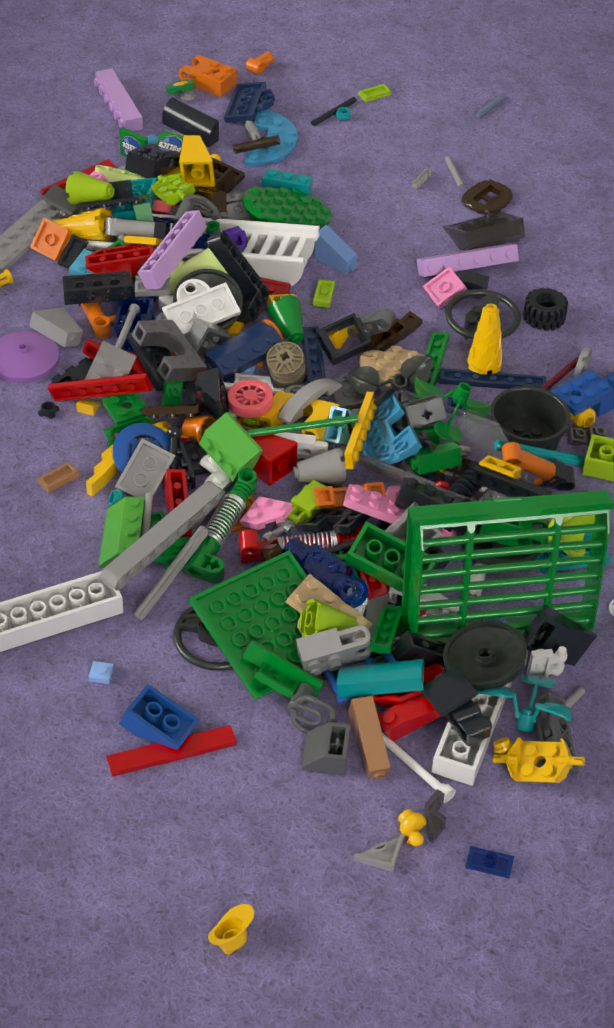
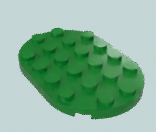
[243,186,332,229]

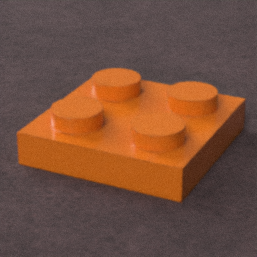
[30,218,72,261]

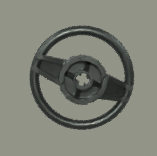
[445,289,521,340]
[173,607,233,671]

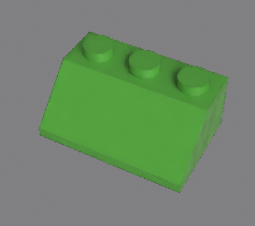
[199,412,263,482]

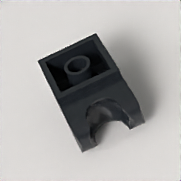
[125,144,181,178]

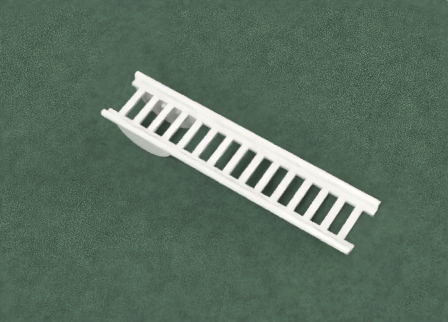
[65,208,320,286]

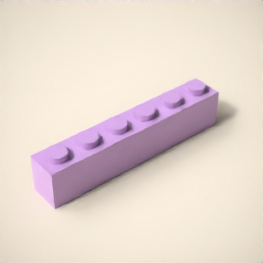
[94,68,143,131]
[137,210,207,290]
[417,243,519,277]

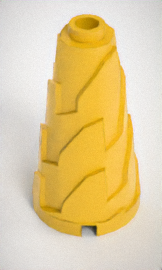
[53,208,113,241]
[467,304,502,375]

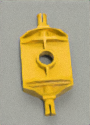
[493,737,585,783]

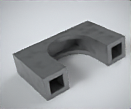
[132,320,207,382]

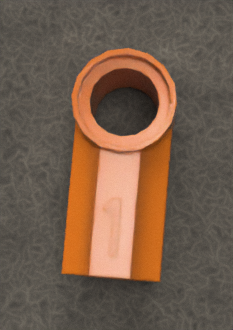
[245,51,274,75]

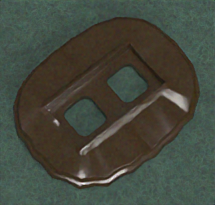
[462,180,513,215]

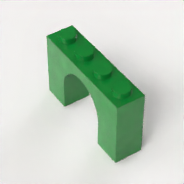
[395,424,462,475]

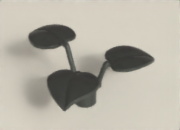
[348,356,432,427]

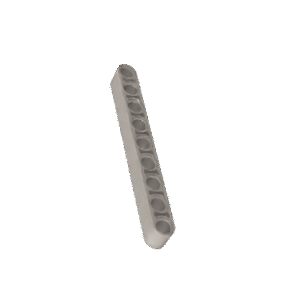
[100,481,225,591]

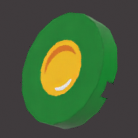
[165,79,195,94]

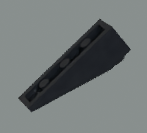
[393,630,446,668]

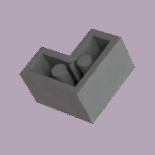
[186,318,232,362]

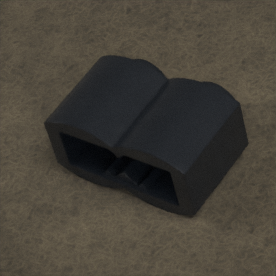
[446,699,492,746]

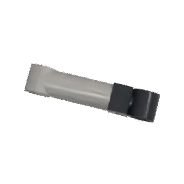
[105,218,176,240]

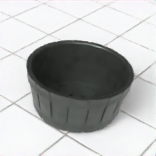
[490,386,570,451]

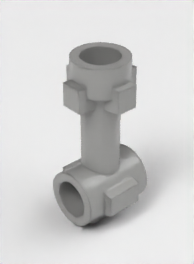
[262,519,295,541]

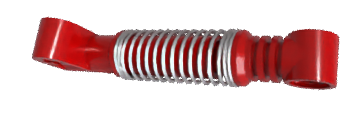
[238,527,363,563]

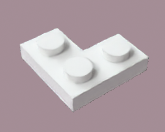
[199,454,233,490]

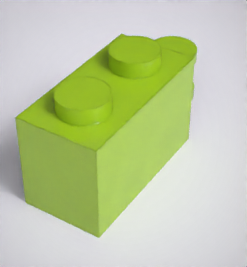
[287,480,326,526]

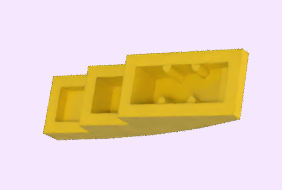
[86,445,118,497]

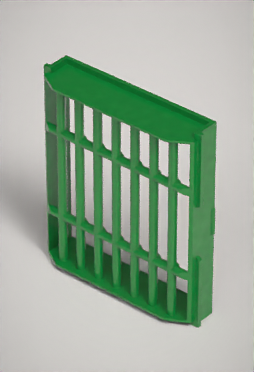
[400,490,614,643]

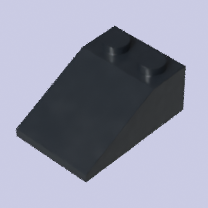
[195,368,230,420]

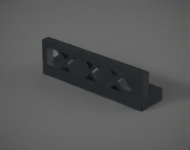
[472,464,552,497]

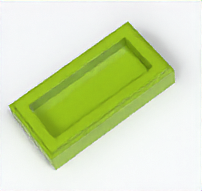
[358,84,392,102]

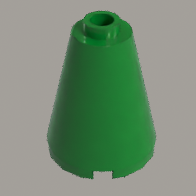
[267,295,304,344]

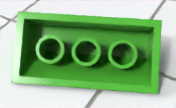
[99,497,145,568]

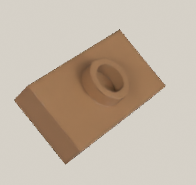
[37,462,80,494]

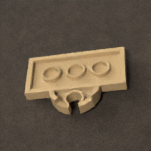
[359,346,424,387]
[286,574,373,638]

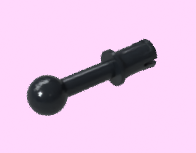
[167,425,182,469]

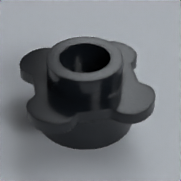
[38,401,59,419]

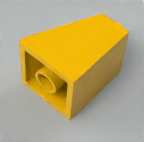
[179,135,215,187]

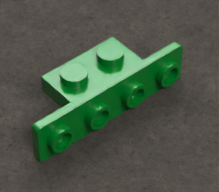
[243,640,324,699]

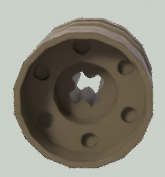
[266,342,307,388]

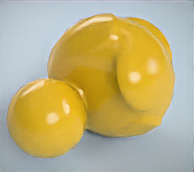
[398,809,427,847]

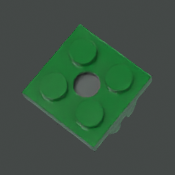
[102,393,148,425]

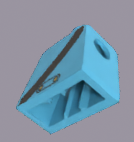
[323,406,358,444]

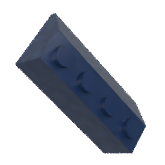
[203,321,283,382]

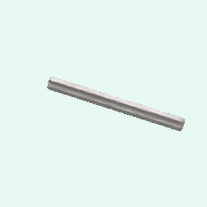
[134,526,209,621]

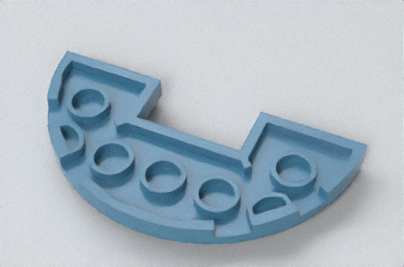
[245,109,298,167]
[362,393,422,466]

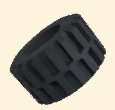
[523,288,568,331]

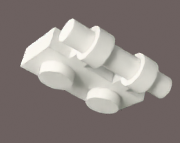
[526,646,567,678]

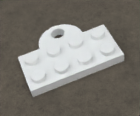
[162,279,241,336]

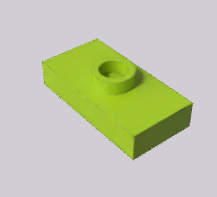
[313,279,335,308]

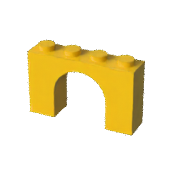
[255,391,340,441]

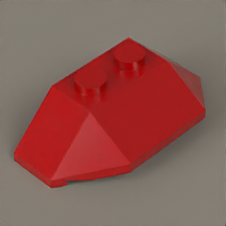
[85,244,154,277]
[363,664,444,709]

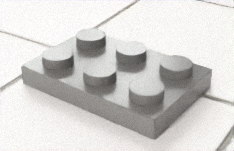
[115,438,175,497]

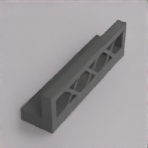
[533,692,579,775]

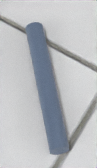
[475,94,505,119]

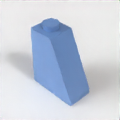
[315,225,357,275]

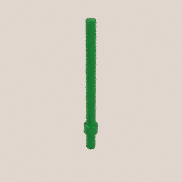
[246,415,358,437]

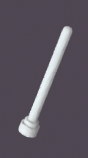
[382,732,456,803]

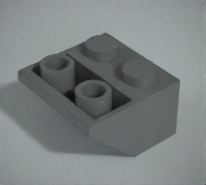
[42,184,81,218]
[302,722,351,775]

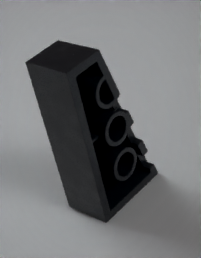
[394,477,472,536]

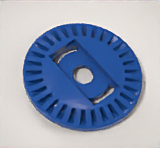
[112,423,170,480]

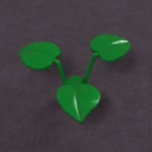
[414,376,491,444]

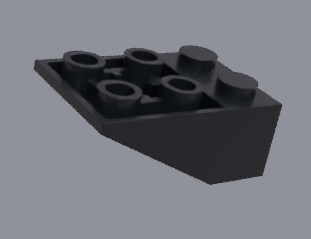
[522,604,597,666]

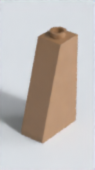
[347,696,391,780]

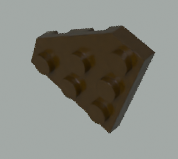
[142,403,205,418]

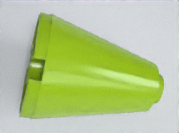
[66,171,114,204]
[299,599,359,637]

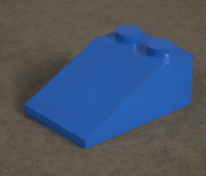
[119,683,200,750]

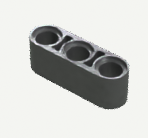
[348,308,396,339]

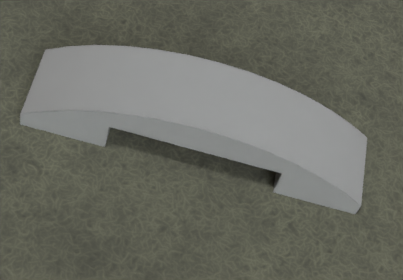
[278,378,342,424]

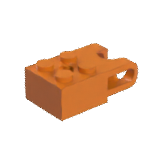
[178,55,237,98]

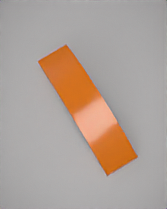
[313,482,386,508]

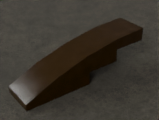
[364,311,423,352]

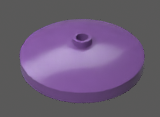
[0,331,59,383]

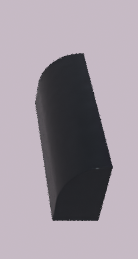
[162,97,219,147]

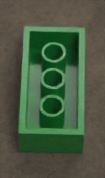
[345,521,436,593]

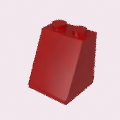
[252,428,298,486]

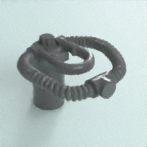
[173,194,222,223]
[287,683,338,734]

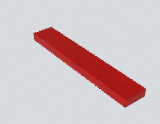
[47,373,153,401]
[106,725,237,777]

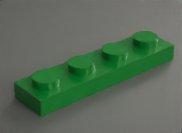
[370,604,402,654]

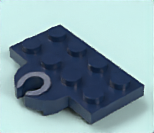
[224,82,275,123]

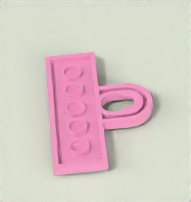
[343,484,457,546]

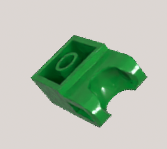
[479,498,548,547]

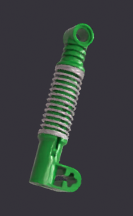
[184,468,257,584]

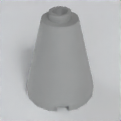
[293,448,346,486]

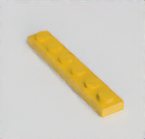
[344,392,377,469]

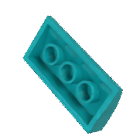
[111,177,158,220]
[337,659,424,698]

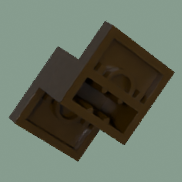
[210,157,245,194]

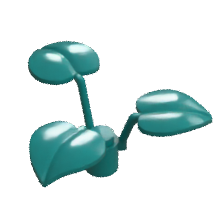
[477,674,571,732]

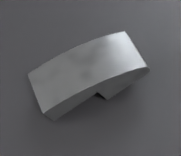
[567,425,608,445]

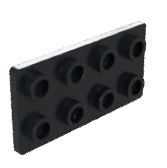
[77,179,149,211]

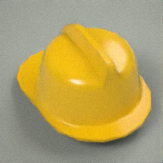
[208,904,255,955]

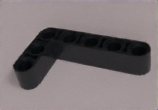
[207,232,270,324]

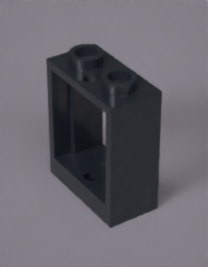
[316,313,372,365]

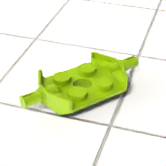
[151,173,195,206]

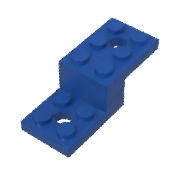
[550,370,614,417]

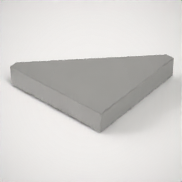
[353,834,405,872]

